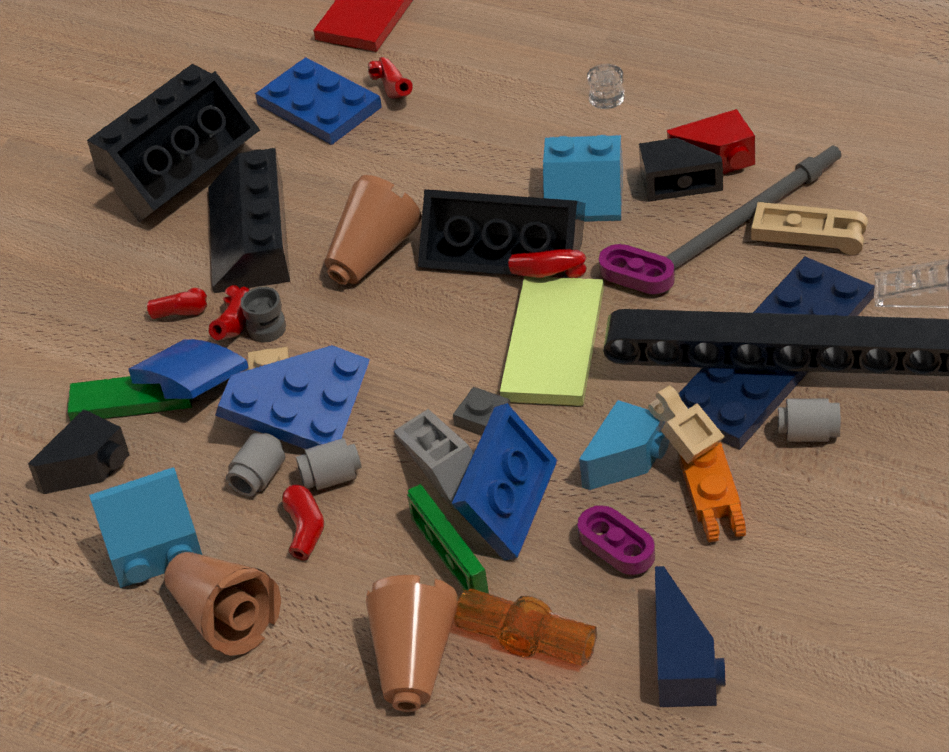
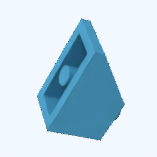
[579,400,669,490]

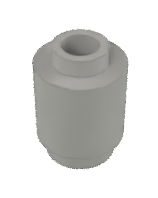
[777,398,841,442]
[226,433,285,497]
[296,438,362,490]

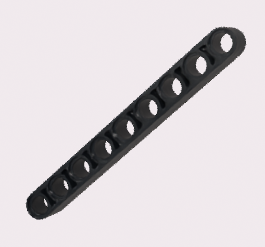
[603,309,949,376]

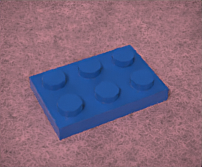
[255,57,382,145]
[452,403,558,561]

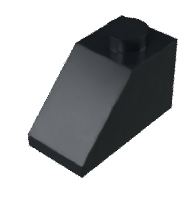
[639,138,723,202]
[28,409,130,494]

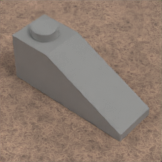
[394,409,473,510]

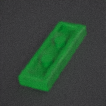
[68,376,192,421]
[407,484,490,604]

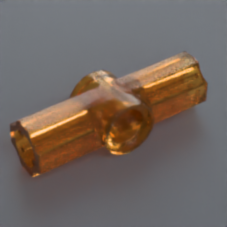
[454,588,597,666]

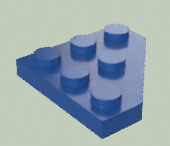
[215,345,370,449]

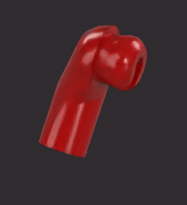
[147,288,207,319]

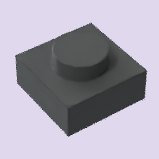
[453,387,511,435]

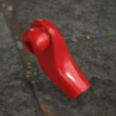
[368,57,413,99]
[508,249,587,278]
[209,285,250,340]
[282,485,324,560]

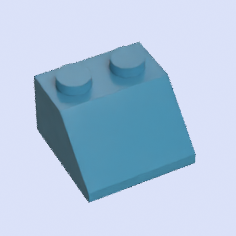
[543,135,623,222]
[89,467,203,588]

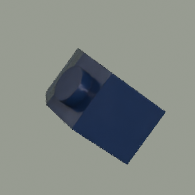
[655,566,726,707]

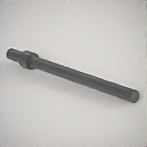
[666,145,842,270]

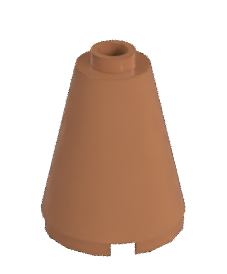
[324,175,422,285]
[164,552,281,656]
[366,575,458,712]

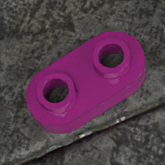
[599,244,675,294]
[578,505,655,575]

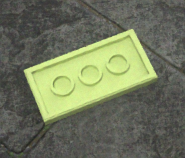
[500,276,604,406]

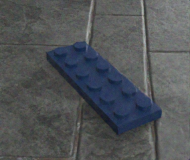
[678,256,875,450]

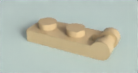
[751,202,868,255]

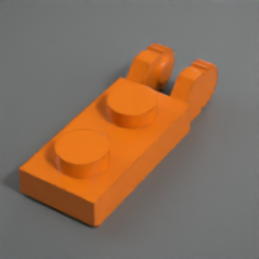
[678,442,746,543]

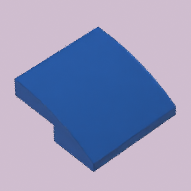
[128,339,249,399]

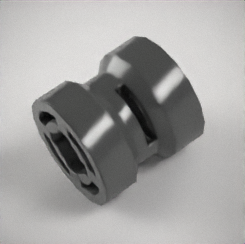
[240,287,286,343]

